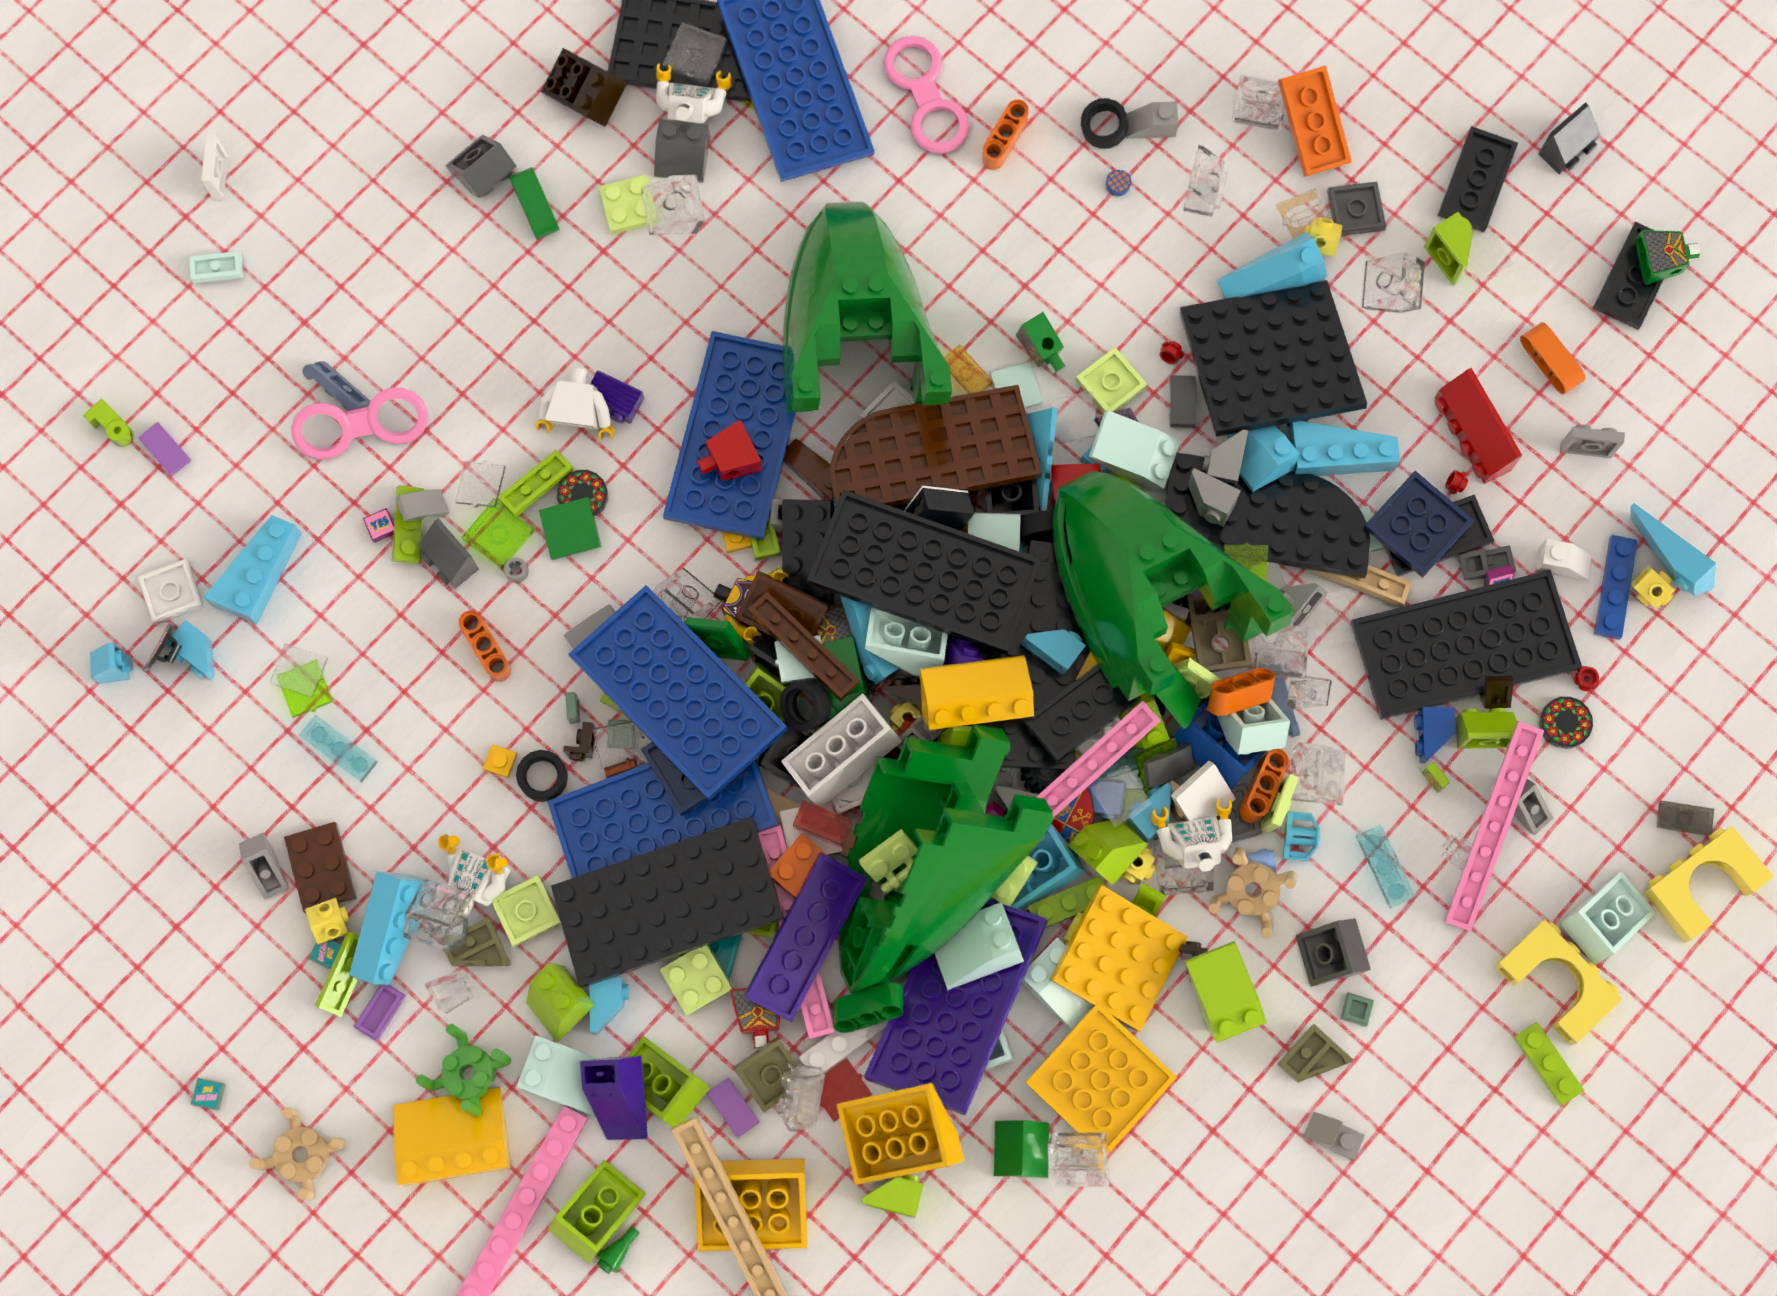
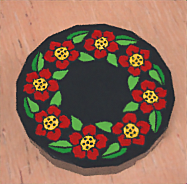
[557,470,608,516]
[1539,697,1593,749]

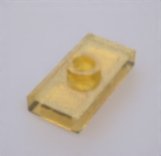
[944,345,993,394]

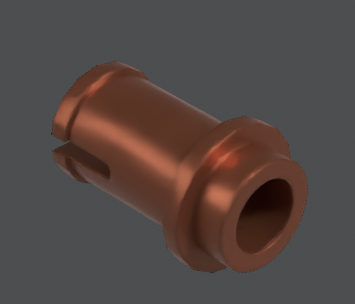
[604,757,638,778]

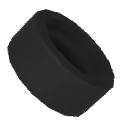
[1081,98,1128,149]
[1020,510,1067,544]
[780,679,831,731]
[516,750,568,802]

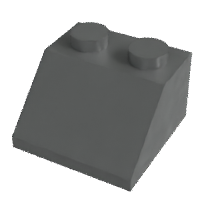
[654,119,711,182]
[445,135,517,198]
[419,518,479,589]
[1296,918,1371,987]

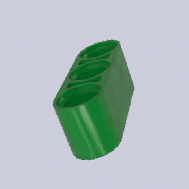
[509,167,559,239]
[833,982,903,1033]

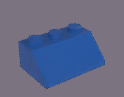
[1170,698,1267,790]

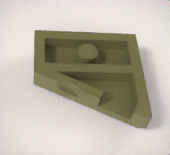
[440,917,511,966]
[1277,1024,1353,1083]

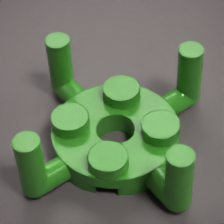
[416,1024,511,1117]

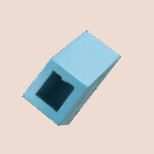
[166,620,215,680]
[90,642,133,684]
[1126,783,1171,843]

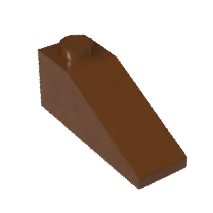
[784,438,834,500]

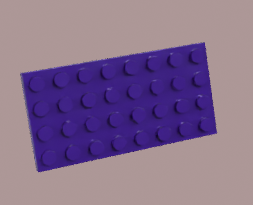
[864,900,1048,1116]

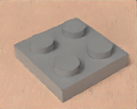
[1560,425,1625,458]

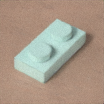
[189,251,243,283]

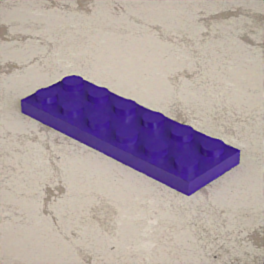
[743,853,868,1022]

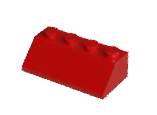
[1434,368,1522,484]

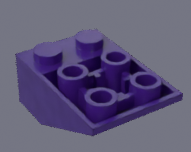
[580,1056,648,1140]

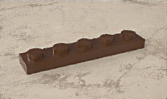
[748,592,860,702]

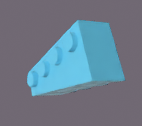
[1288,421,1400,476]
[203,515,302,624]
[349,871,435,985]

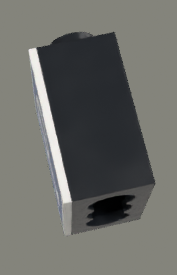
[904,486,974,531]

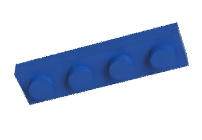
[1594,535,1638,640]

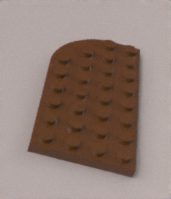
[830,385,1042,506]

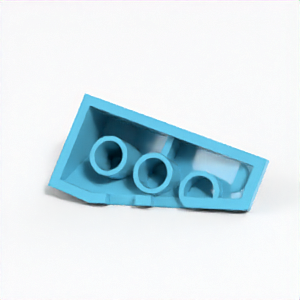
[1216,232,1328,299]
[1026,407,1058,511]
[1227,426,1300,492]
[1630,503,1716,596]
[841,596,901,685]
[989,824,1086,910]

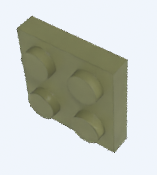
[733,1036,809,1113]

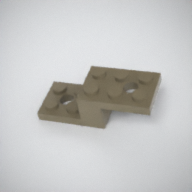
[1181,593,1252,672]

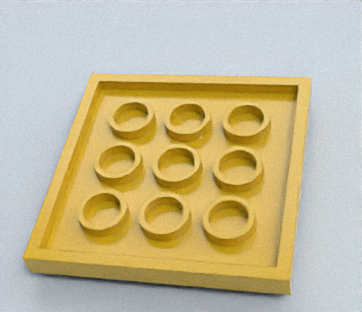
[1049,885,1188,1032]
[1024,1003,1177,1158]

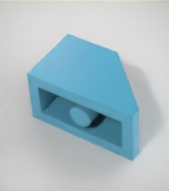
[1021,629,1086,675]
[589,977,629,1035]

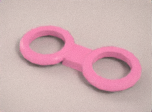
[883,36,969,154]
[291,387,428,459]

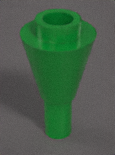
[596,1226,639,1274]

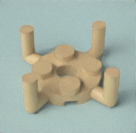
[1209,847,1297,938]
[249,1107,346,1201]

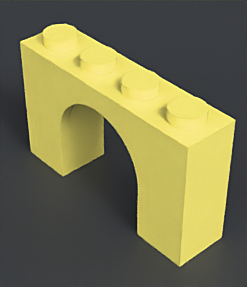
[1644,826,1774,943]
[1494,920,1622,1045]

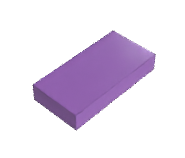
[138,422,191,476]
[353,984,406,1041]
[706,1078,760,1138]

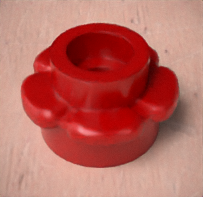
[1159,341,1184,364]
[1445,470,1468,494]
[1574,666,1600,691]

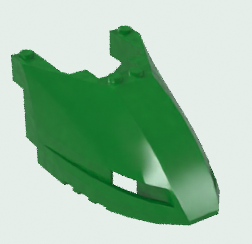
[783,202,952,412]
[1052,471,1294,701]
[838,724,1053,993]

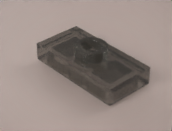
[1657,800,1714,836]

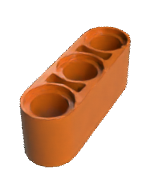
[982,99,1029,170]
[1520,322,1586,394]
[459,610,511,682]
[1208,668,1275,716]
[1239,749,1289,823]

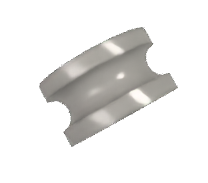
[504,557,529,583]

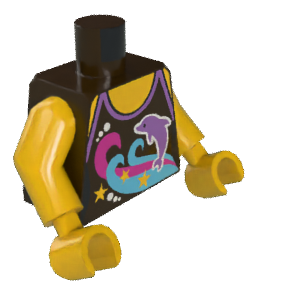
[713,570,789,646]

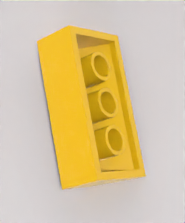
[920,655,1034,730]

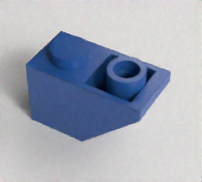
[1414,707,1455,764]

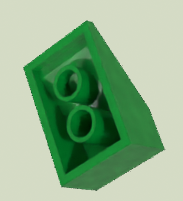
[812,635,872,728]

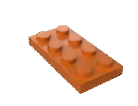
[1278,65,1352,177]

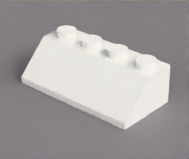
[781,693,902,809]

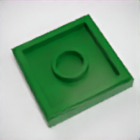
[539,497,602,560]
[684,617,751,661]

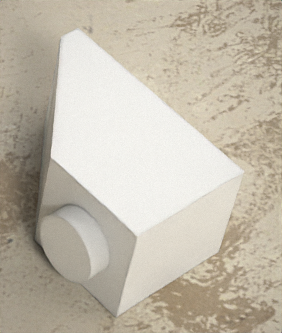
[1536,539,1592,581]

